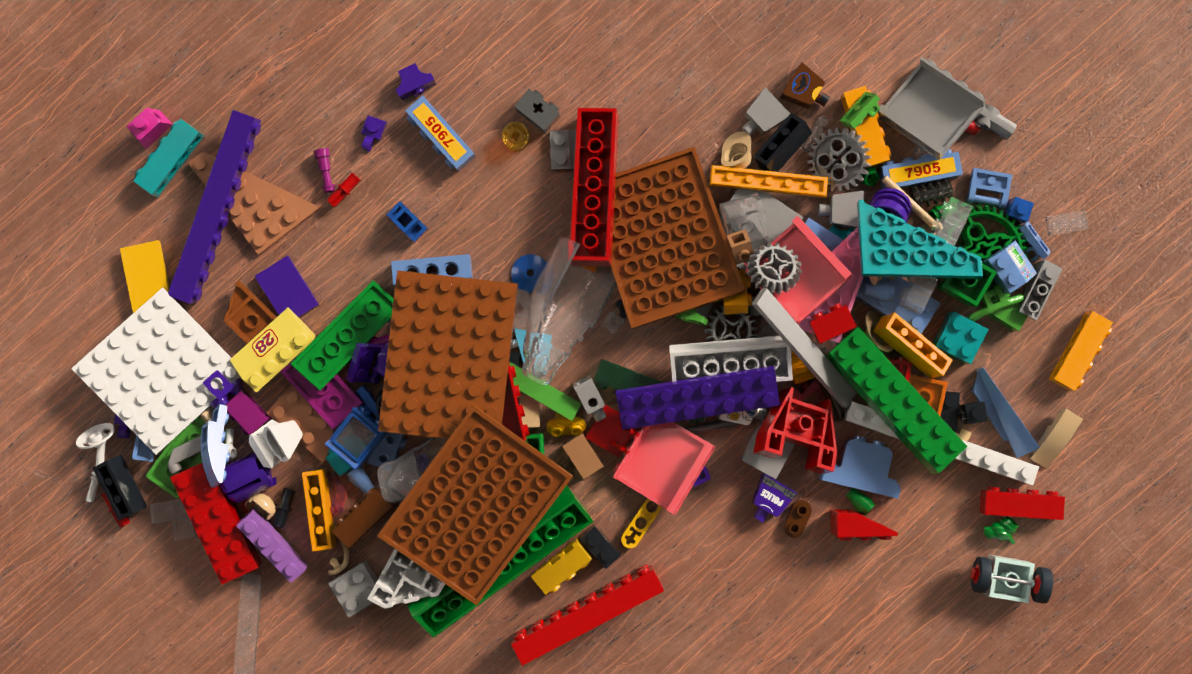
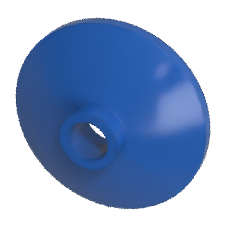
[511,254,550,293]

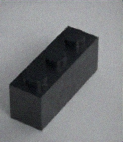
[753,112,812,172]
[93,455,147,521]

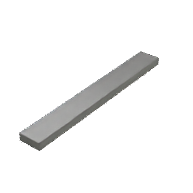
[752,288,856,408]

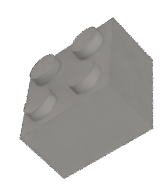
[328,560,378,618]

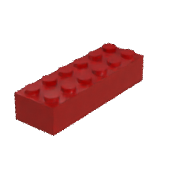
[170,462,262,585]

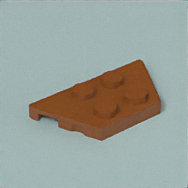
[223,280,277,343]

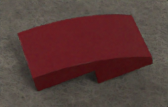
[792,379,820,401]

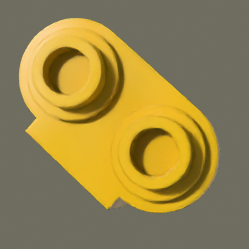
[547,412,586,437]

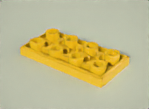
[120,240,170,313]

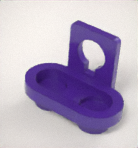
[203,370,244,409]

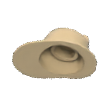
[721,131,752,169]
[864,311,893,352]

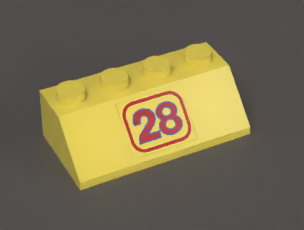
[230,307,315,392]

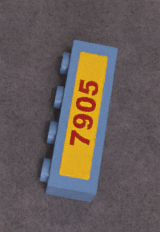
[405,95,476,172]
[878,150,963,189]

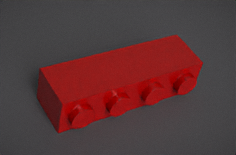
[979,486,1065,520]

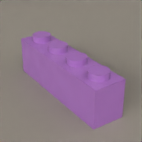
[236,507,308,583]

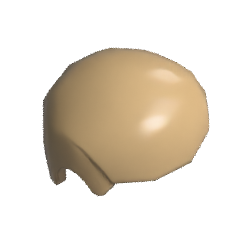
[245,493,275,520]

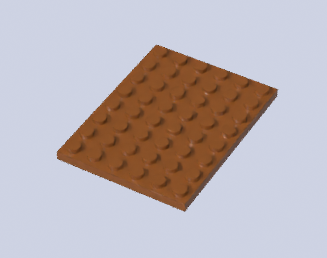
[611,147,745,330]
[378,270,518,439]
[377,404,573,605]

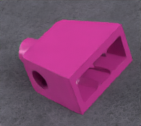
[127,108,173,149]

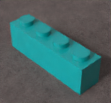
[133,118,204,197]

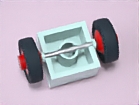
[970,554,1053,604]

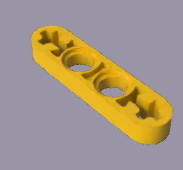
[621,498,662,548]

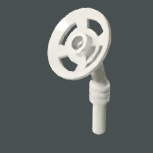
[76,423,115,503]

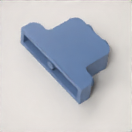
[819,436,901,499]

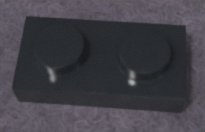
[940,391,960,431]

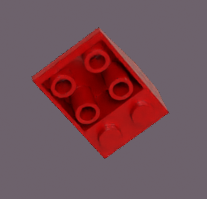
[830,509,898,541]

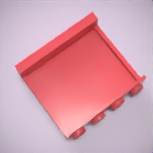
[743,216,852,325]
[613,422,716,515]

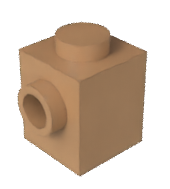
[726,229,753,265]

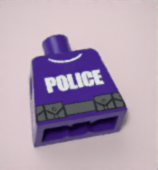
[752,473,797,523]

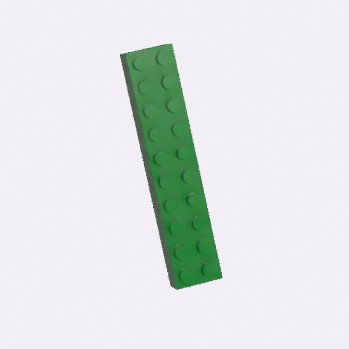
[407,485,594,638]

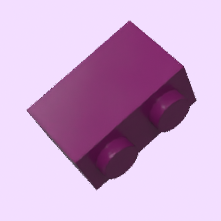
[225,391,272,435]

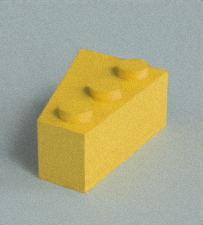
[531,537,592,595]

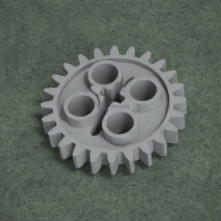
[807,128,872,191]

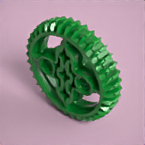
[939,205,1028,291]

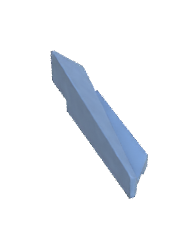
[972,367,1040,458]

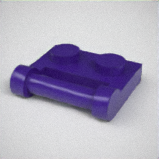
[346,343,384,384]

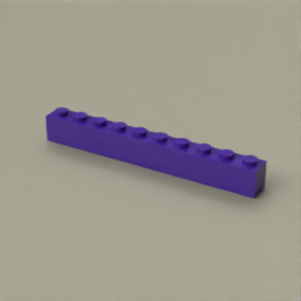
[168,110,261,304]

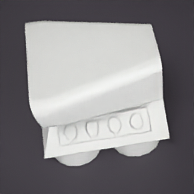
[249,420,303,469]

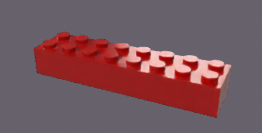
[569,108,619,267]
[511,564,664,666]

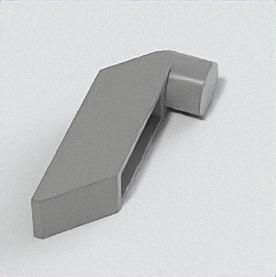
[168,436,201,475]

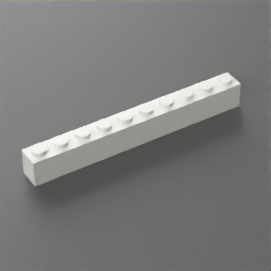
[843,402,1039,485]

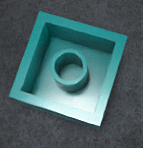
[932,311,989,365]

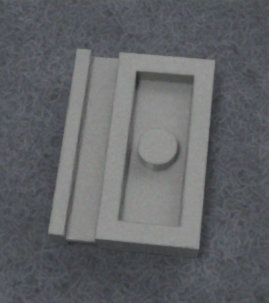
[549,130,576,171]

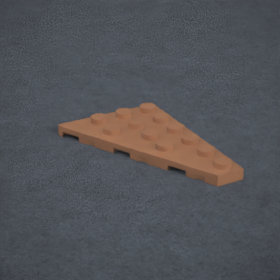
[188,151,320,255]
[267,361,351,463]

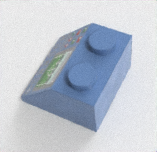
[982,240,1037,295]

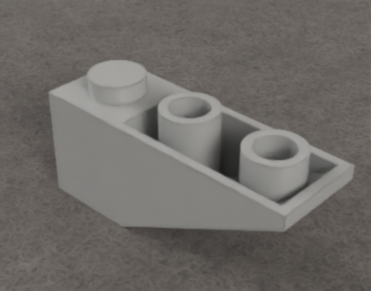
[1019,260,1062,321]

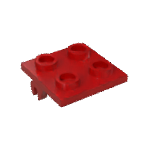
[585,404,640,457]

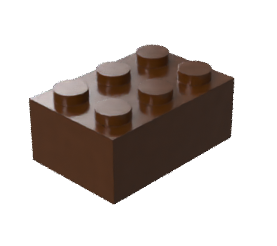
[332,487,398,549]

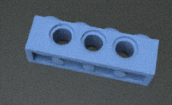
[391,254,473,285]

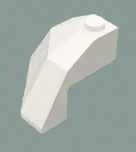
[368,549,445,608]

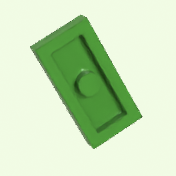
[840,92,880,129]

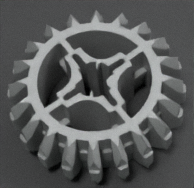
[747,242,802,295]
[704,305,757,341]

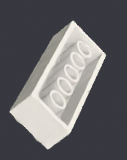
[669,336,793,382]

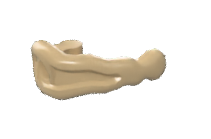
[328,539,349,575]

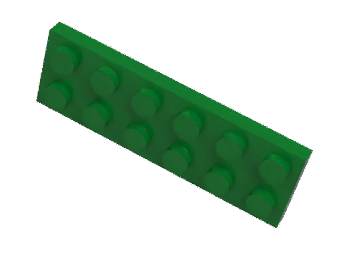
[291,280,394,391]

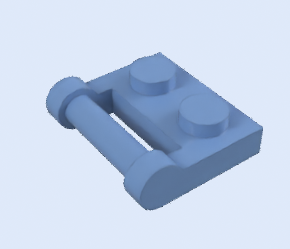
[966,168,1012,210]

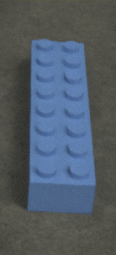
[804,218,941,334]

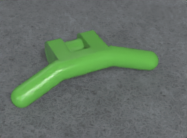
[969,284,1024,321]

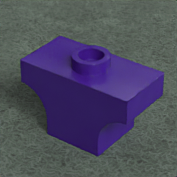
[396,63,436,100]

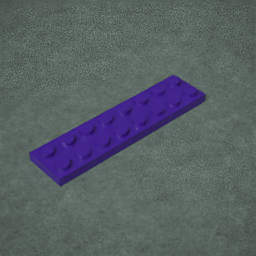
[616,366,780,430]

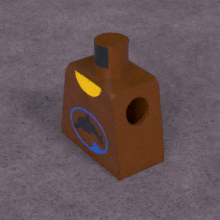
[780,62,830,109]

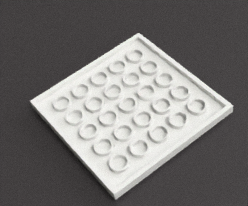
[71,288,241,455]

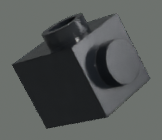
[958,401,988,424]

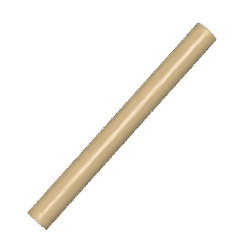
[881,175,943,233]

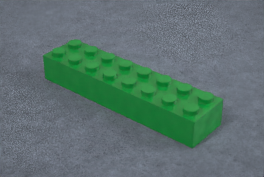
[825,327,968,475]

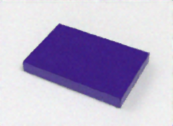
[255,255,319,318]

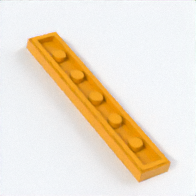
[709,165,828,198]

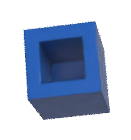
[1003,197,1034,224]

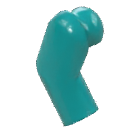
[829,225,855,240]

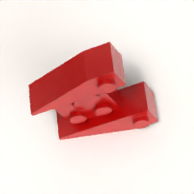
[753,387,837,474]

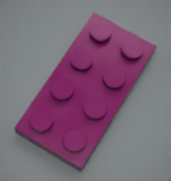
[280,356,363,430]

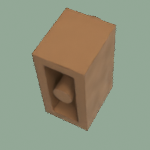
[561,433,604,479]

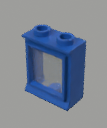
[325,406,388,469]

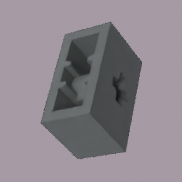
[514,89,560,134]

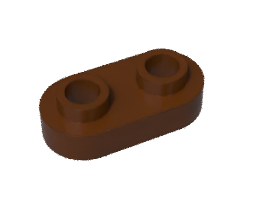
[783,500,812,538]

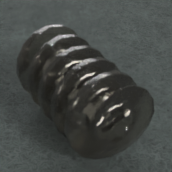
[909,179,953,208]

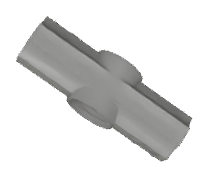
[974,104,1017,140]

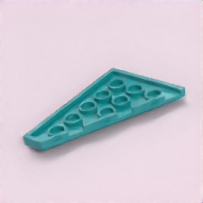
[857,200,983,279]

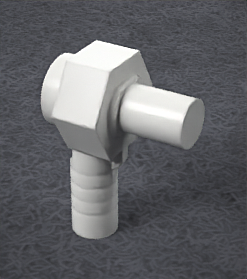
[224,429,237,462]

